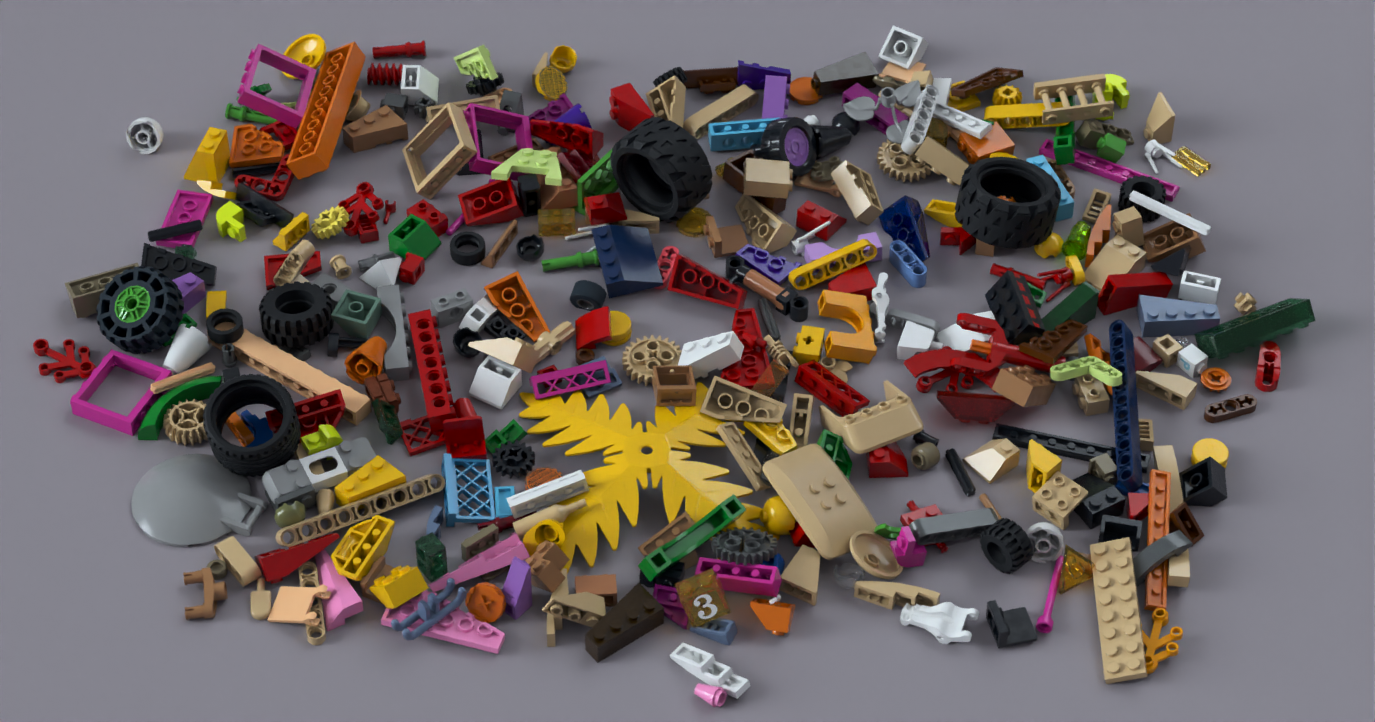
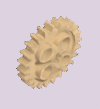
[877,139,932,182]
[622,335,682,386]

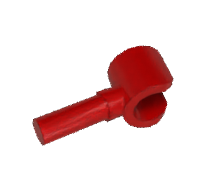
[383,200,396,224]

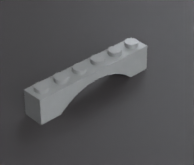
[376,284,413,381]

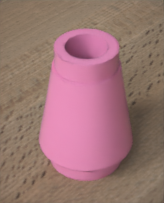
[694,683,727,707]

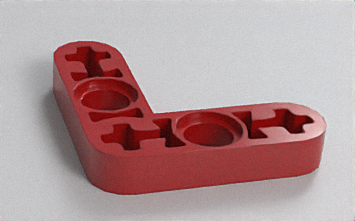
[234,154,295,201]

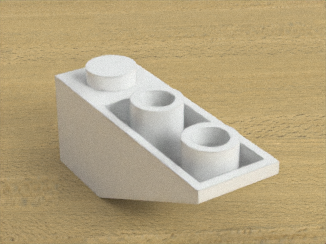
[459,295,499,333]

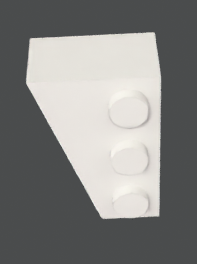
[678,331,744,379]

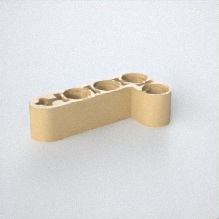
[273,240,315,286]

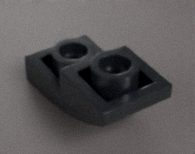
[484,315,526,340]

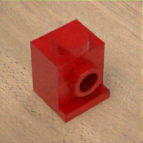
[399,252,425,285]

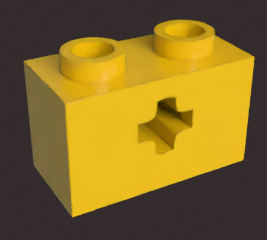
[792,325,825,368]

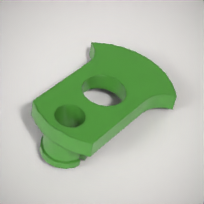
[874,523,901,540]

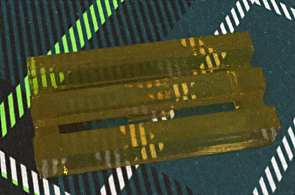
[1172,145,1211,177]

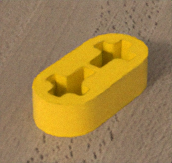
[1065,255,1085,286]

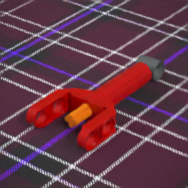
[949,313,1079,381]

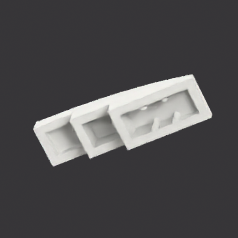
[670,643,750,699]

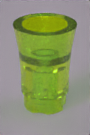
[1062,221,1091,260]

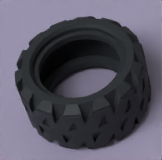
[610,117,713,222]
[955,157,1061,249]

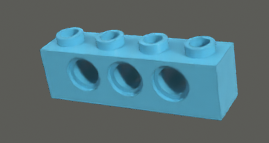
[708,117,780,151]

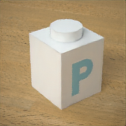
[1176,343,1208,378]

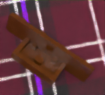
[683,67,738,94]

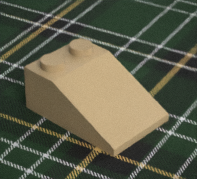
[1084,235,1147,291]
[468,337,540,374]

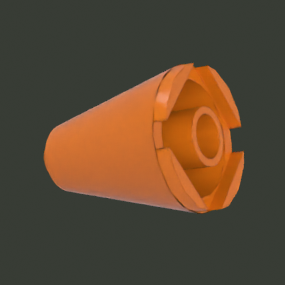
[344,336,387,384]

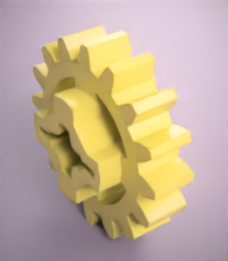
[311,206,350,240]

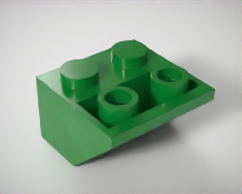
[388,214,441,261]

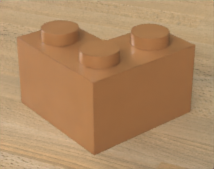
[525,540,570,593]

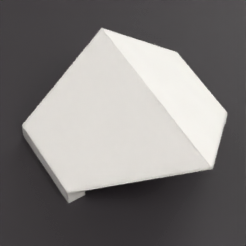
[359,257,402,289]

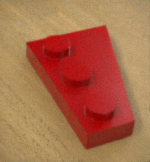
[264,251,322,290]

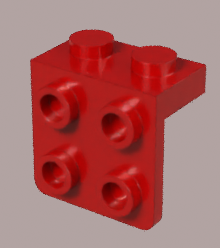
[443,416,487,459]

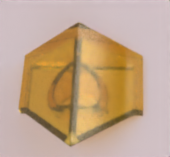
[1058,545,1095,594]

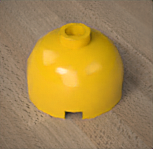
[760,495,795,535]

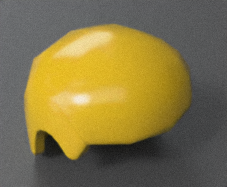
[549,45,577,73]
[1034,232,1064,259]

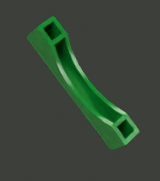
[1053,95,1075,165]
[638,494,746,582]

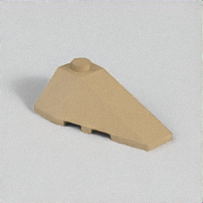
[735,193,797,253]

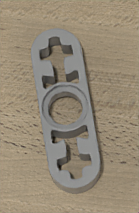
[885,309,940,338]

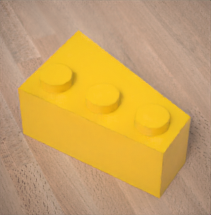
[334,455,406,511]

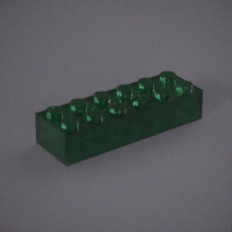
[1194,298,1316,359]

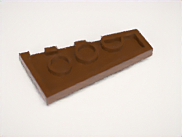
[951,67,1024,99]
[1018,319,1088,364]

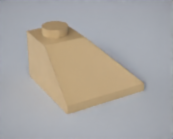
[1143,92,1175,144]
[963,438,1020,484]

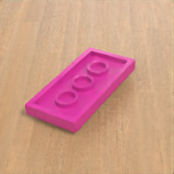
[156,190,214,250]

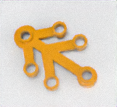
[1141,608,1183,674]

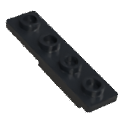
[236,183,294,228]

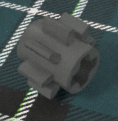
[414,97,436,119]

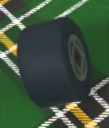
[570,280,607,311]

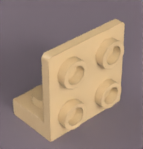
[1032,471,1088,531]

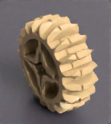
[163,399,208,446]

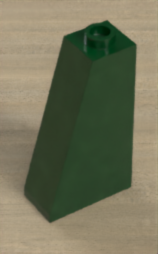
[1040,281,1099,337]

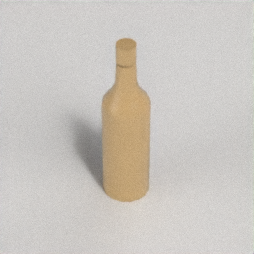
[513,498,588,541]

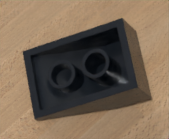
[1072,472,1126,529]

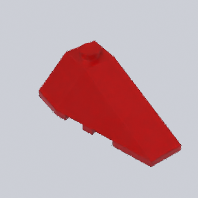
[866,442,909,478]
[254,533,339,584]

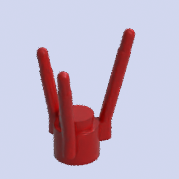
[1037,267,1073,302]

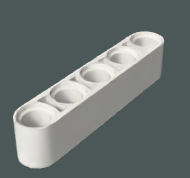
[901,85,940,155]

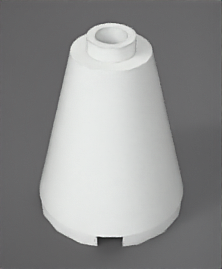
[162,324,212,376]

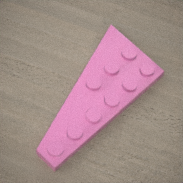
[381,590,505,654]

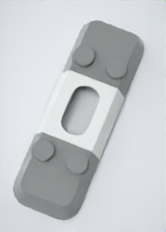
[262,437,376,504]

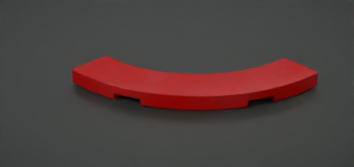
[903,349,1000,393]

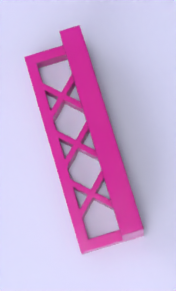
[529,360,611,400]

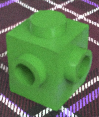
[1096,133,1126,163]

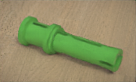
[225,103,278,124]
[541,249,599,272]

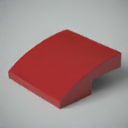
[575,306,612,351]

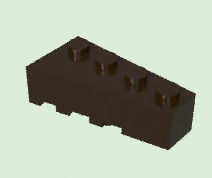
[585,583,664,663]

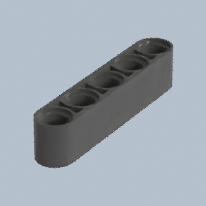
[909,508,999,545]

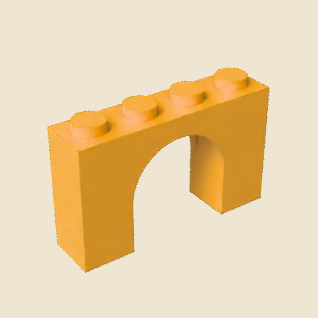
[817,289,877,364]

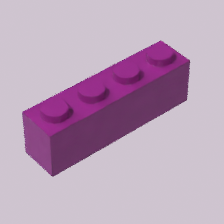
[842,83,909,135]

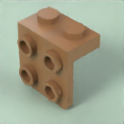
[703,216,748,258]

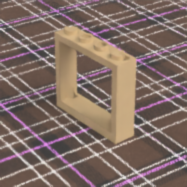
[402,102,477,200]

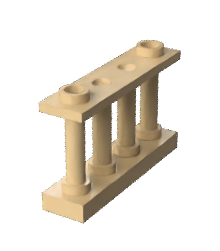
[1033,73,1114,125]

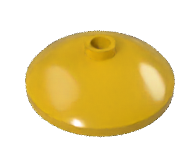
[282,34,326,79]

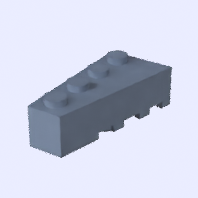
[1136,295,1220,337]

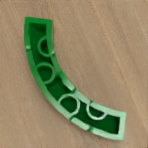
[138,376,224,440]

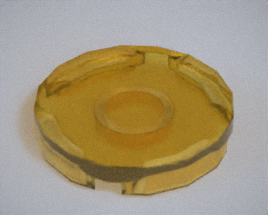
[676,207,711,237]

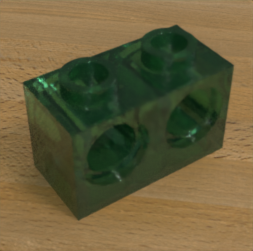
[415,532,448,582]

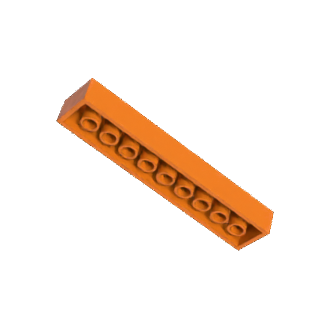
[286,41,366,180]

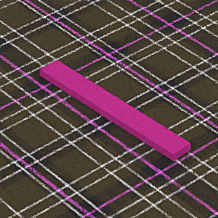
[1039,139,1180,202]

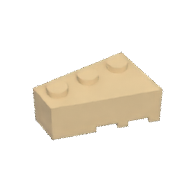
[830,160,884,225]

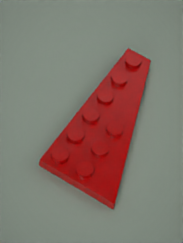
[720,308,775,391]

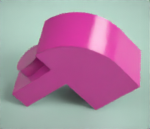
[890,526,927,567]

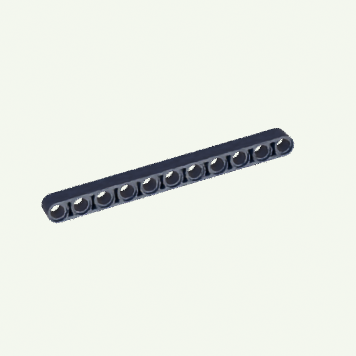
[1109,320,1143,492]

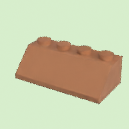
[536,146,578,212]

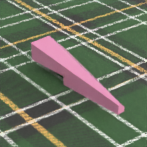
[429,532,530,592]
[315,549,363,631]

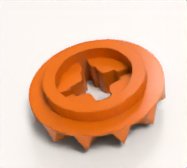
[1200,367,1231,393]

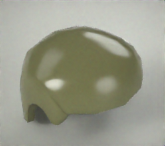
[274,501,306,528]

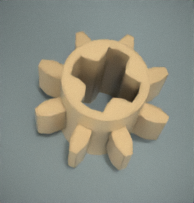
[1234,292,1257,315]

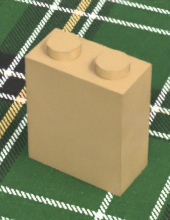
[744,158,793,199]

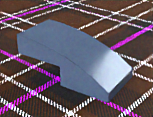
[426,505,444,551]

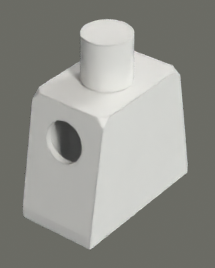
[897,321,944,360]

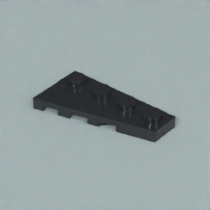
[141,243,217,286]

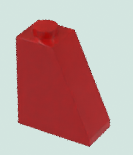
[828,263,877,301]

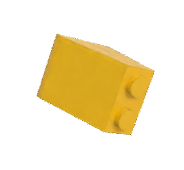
[184,127,230,183]

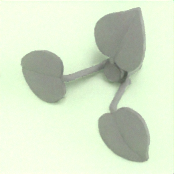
[843,80,921,144]

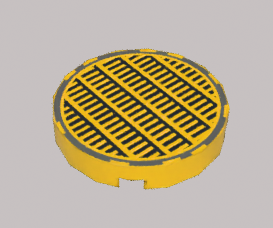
[535,66,567,101]

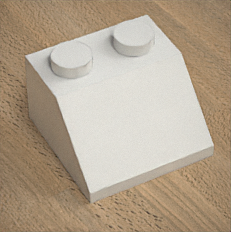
[878,26,929,70]

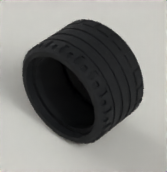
[203,374,301,477]

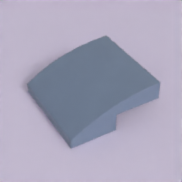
[574,356,622,399]

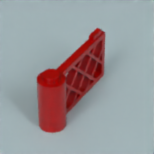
[397,398,477,457]

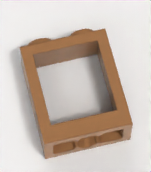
[652,365,697,406]

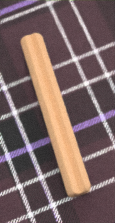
[150,362,216,394]

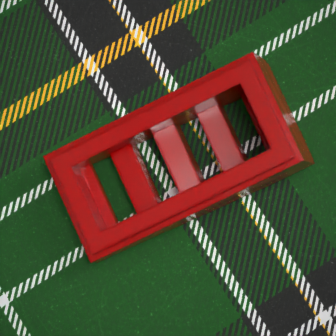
[357,214,379,244]

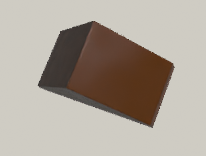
[1169,502,1204,547]

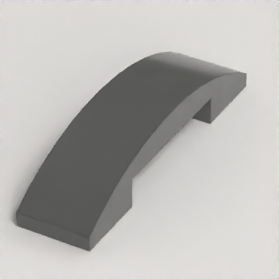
[1133,530,1193,587]

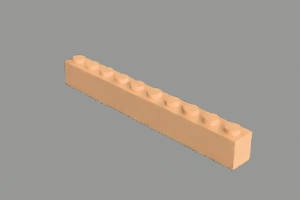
[207,322,372,426]

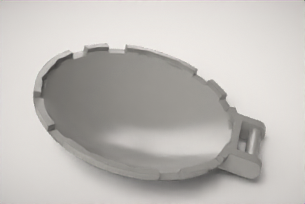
[131,454,268,548]

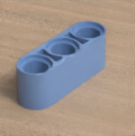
[889,240,927,288]

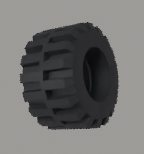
[1118,175,1166,223]
[980,518,1033,574]

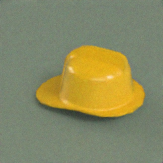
[523,519,565,556]

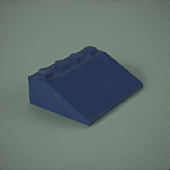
[592,225,664,299]

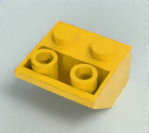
[1026,439,1062,493]
[369,565,428,609]

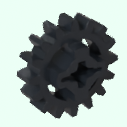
[466,72,504,96]
[492,440,535,479]

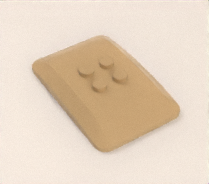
[762,444,878,560]

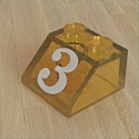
[675,568,731,628]

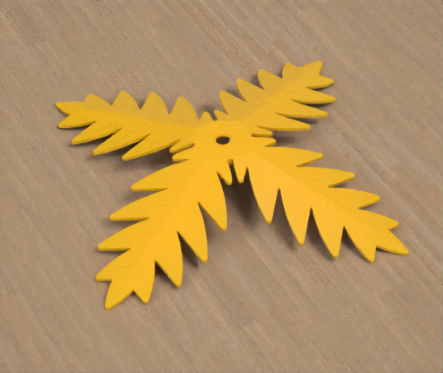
[519,382,780,574]

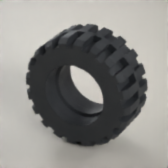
[259,282,334,348]

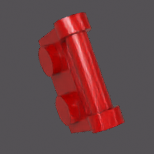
[259,121,297,151]

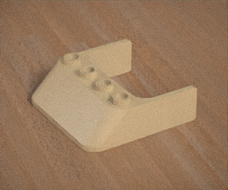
[819,380,924,454]

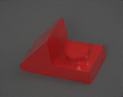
[940,227,977,255]

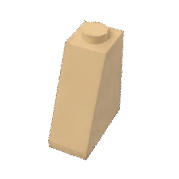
[779,545,821,606]

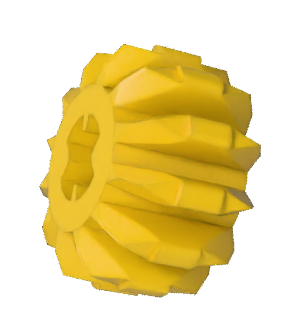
[992,84,1023,105]

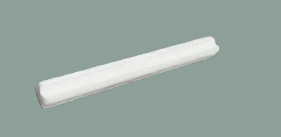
[1129,191,1211,236]

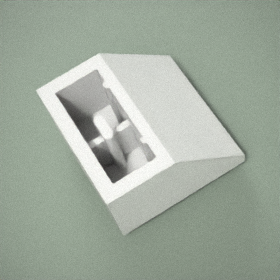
[401,65,439,105]
[1178,270,1222,304]
[469,355,522,410]

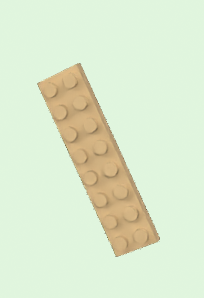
[1090,537,1148,684]

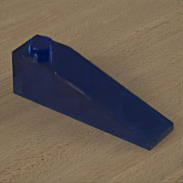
[878,195,930,262]

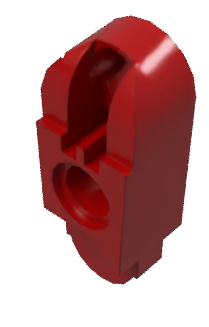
[1255,341,1281,392]

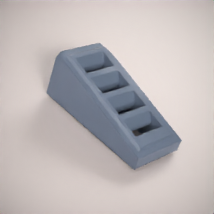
[690,615,738,646]

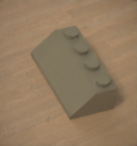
[65,263,139,318]

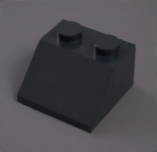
[1179,456,1227,507]

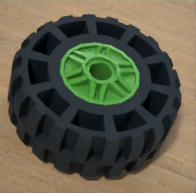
[96,266,184,354]

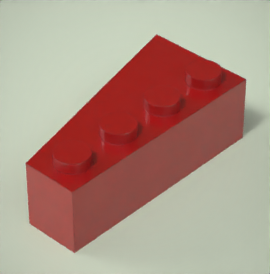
[667,253,748,309]

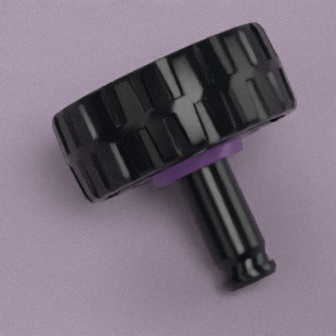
[750,117,817,178]

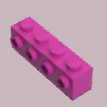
[694,557,782,597]

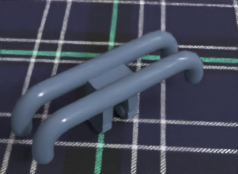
[391,578,466,641]

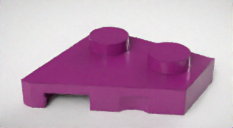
[652,584,695,630]

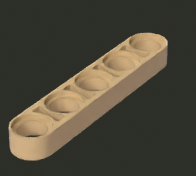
[298,561,326,645]

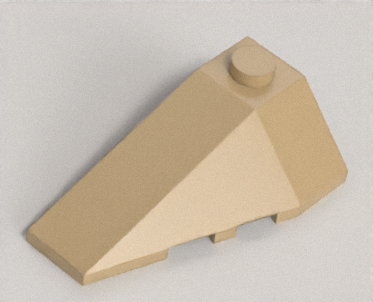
[700,375,787,423]

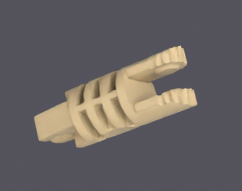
[763,334,799,375]

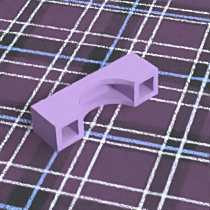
[804,232,882,273]

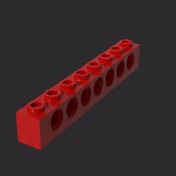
[408,309,457,432]

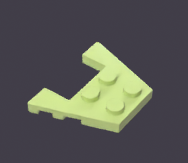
[491,148,562,186]

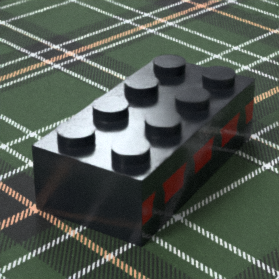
[985,270,1046,346]

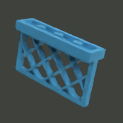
[441,453,495,527]

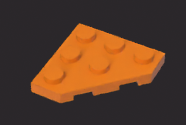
[229,124,285,168]

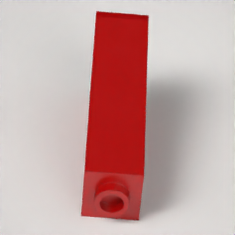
[1097,272,1173,315]

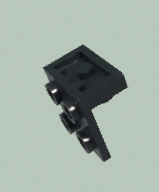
[986,600,1038,649]

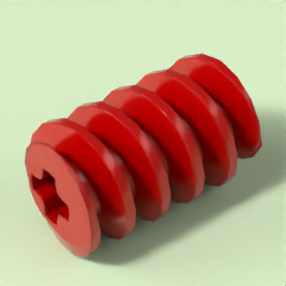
[367,63,403,86]

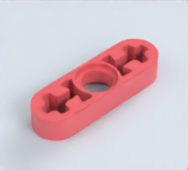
[655,246,679,289]

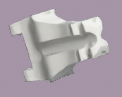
[870,272,889,344]
[900,602,979,644]

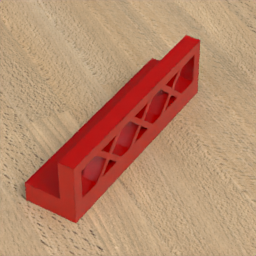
[794,360,870,417]

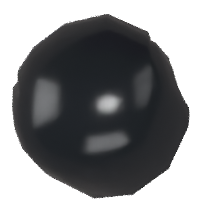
[832,111,860,136]
[516,234,544,261]
[453,327,482,358]

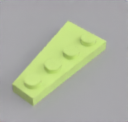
[453,45,498,80]

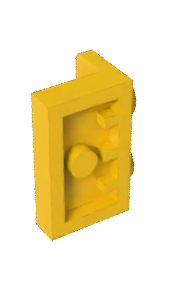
[272,212,310,251]

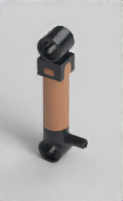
[725,255,809,322]

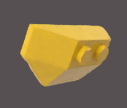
[331,515,395,581]

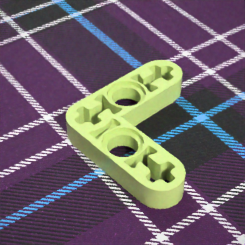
[1050,356,1122,386]

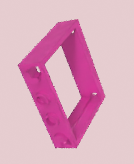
[237,44,317,129]
[463,103,533,181]
[70,349,172,436]

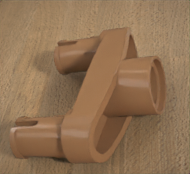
[183,567,228,620]

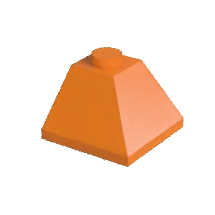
[750,598,795,636]

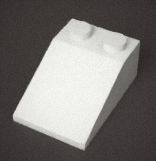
[936,311,995,357]

